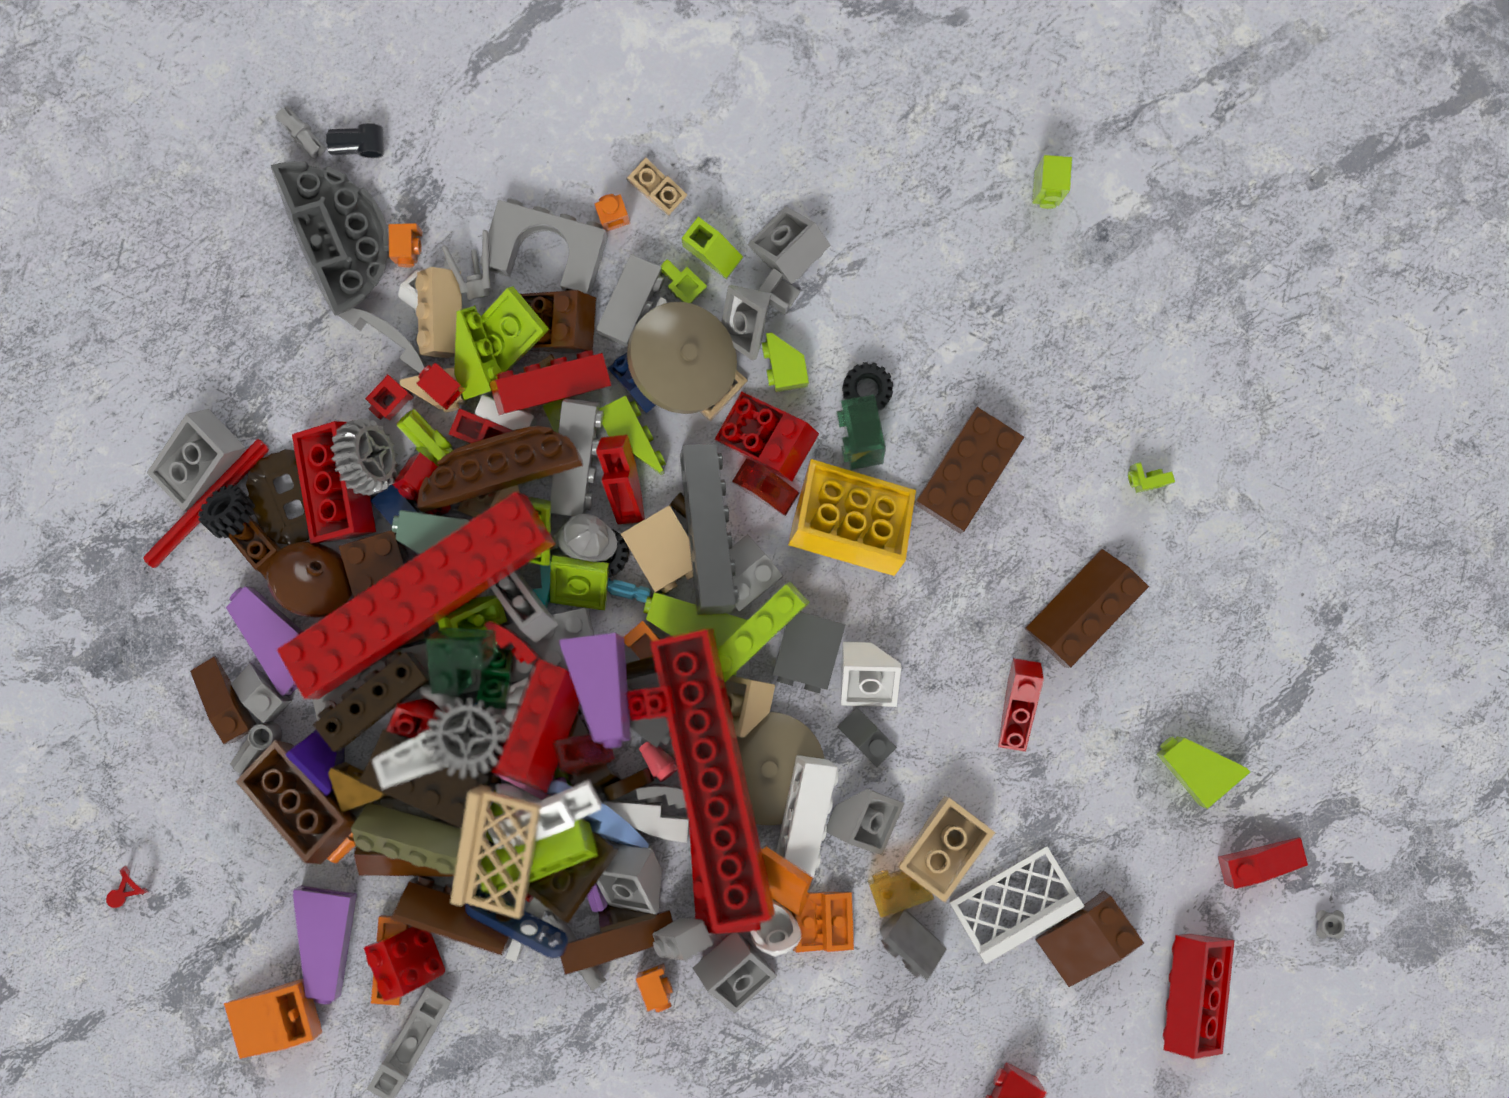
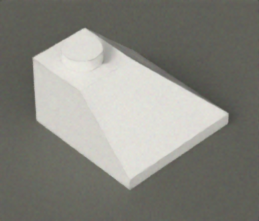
[841,642,901,707]

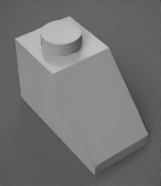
[231,663,292,723]

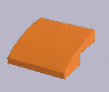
[762,846,813,917]
[792,892,854,953]

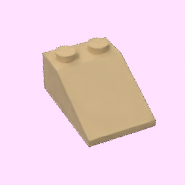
[898,796,995,903]

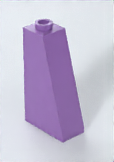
[226,586,304,696]
[560,633,631,748]
[293,885,357,1004]

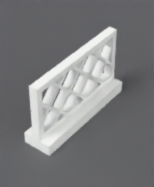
[950,846,1085,964]

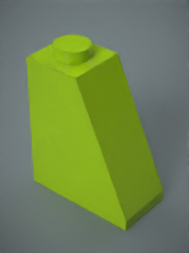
[1156,736,1251,809]

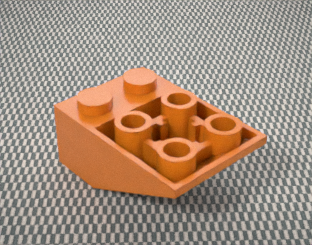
[224,978,323,1059]

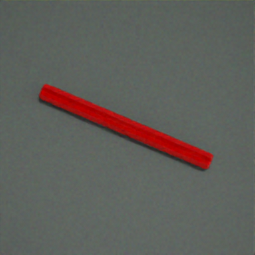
[143,439,269,568]

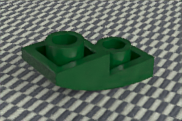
[476,649,514,709]

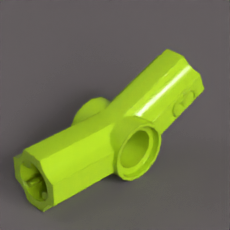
[396,408,453,466]

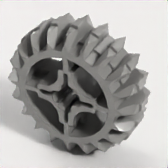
[331,418,399,495]
[425,698,506,778]

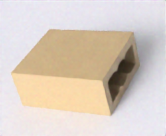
[621,505,693,595]

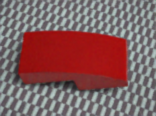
[485,621,541,665]
[626,685,675,721]

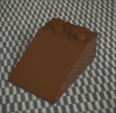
[1035,890,1144,987]

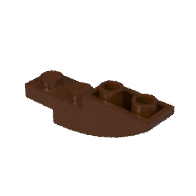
[229,516,281,580]

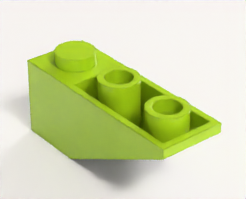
[454,305,502,400]
[599,396,667,475]

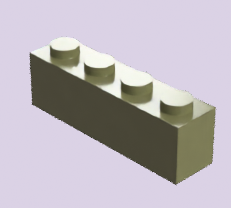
[351,802,462,875]

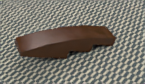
[560,910,673,975]

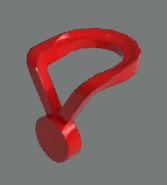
[106,866,150,908]

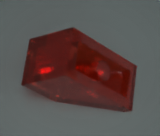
[732,458,800,516]

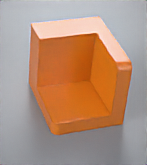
[624,621,660,659]

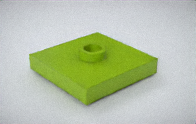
[550,555,609,611]

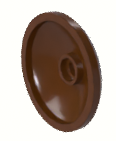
[267,542,352,617]

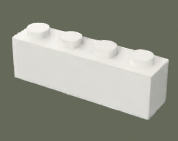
[776,755,839,877]

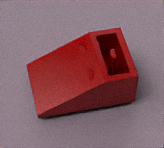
[715,391,819,482]

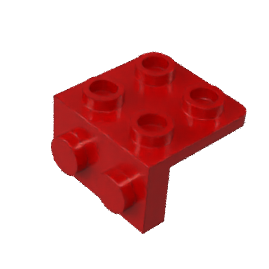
[363,926,445,1001]

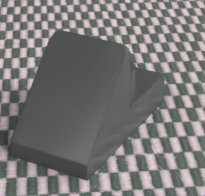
[837,707,897,767]

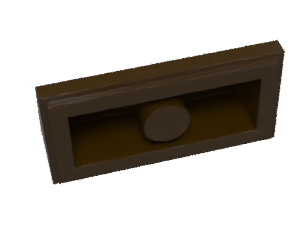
[598,904,657,933]

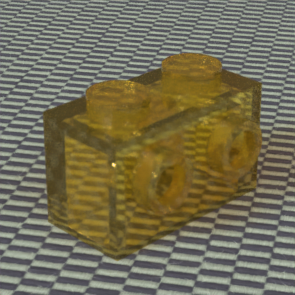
[867,868,934,918]

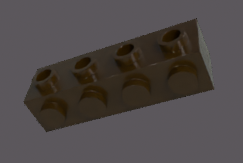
[312,651,432,752]

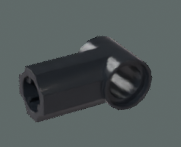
[326,123,384,158]

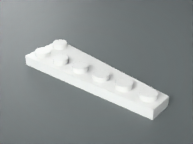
[372,678,528,789]

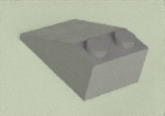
[147,409,246,512]

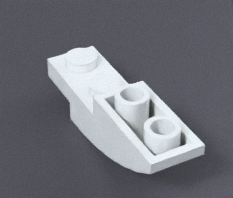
[487,780,602,849]

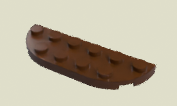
[418,426,583,513]

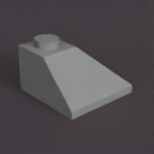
[826,789,905,855]

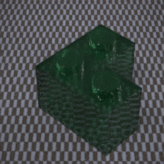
[836,394,886,470]
[426,627,497,696]

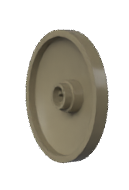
[627,302,737,414]
[737,712,825,825]

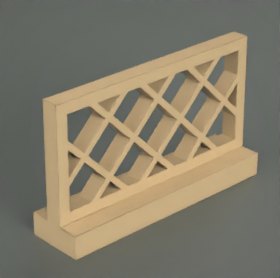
[450,785,541,919]

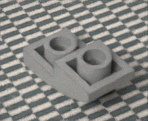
[636,784,686,809]

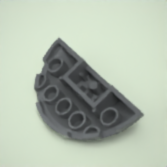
[271,161,389,316]

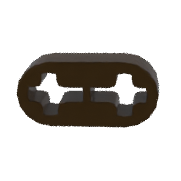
[602,768,654,802]

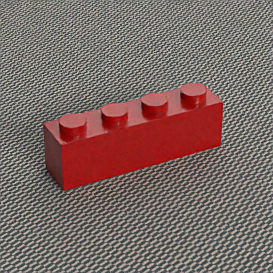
[490,350,611,415]

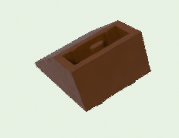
[520,290,596,353]

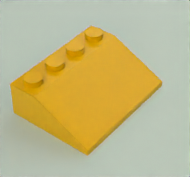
[788,459,916,576]

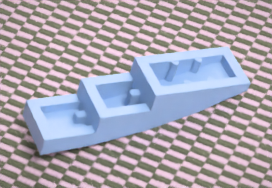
[543,781,649,848]

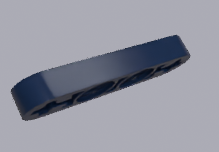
[465,889,568,958]

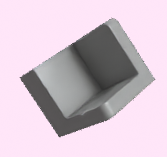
[758,268,800,315]

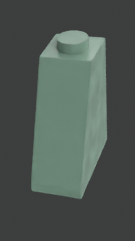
[392,510,471,554]

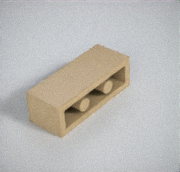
[415,267,462,358]

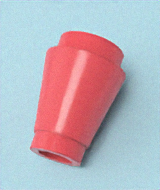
[639,741,678,782]

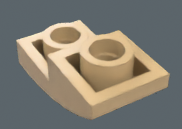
[626,158,687,216]

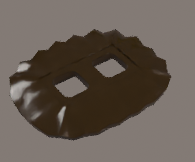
[246,449,309,544]

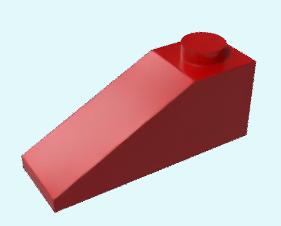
[1218,837,1308,889]

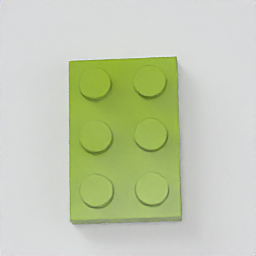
[481,286,549,372]

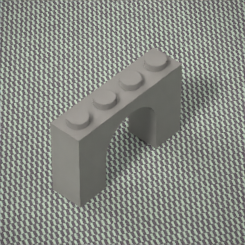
[479,199,608,295]

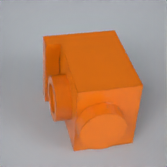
[594,194,630,232]
[389,223,422,268]
[636,963,673,1012]

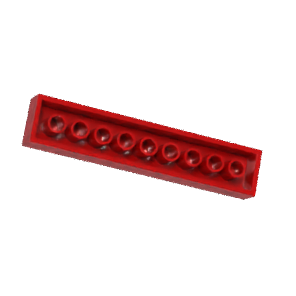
[276,491,556,699]
[650,628,775,932]

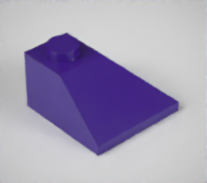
[285,730,345,795]

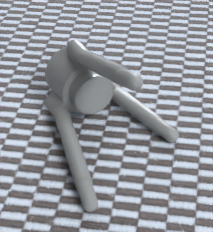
[442,230,491,300]

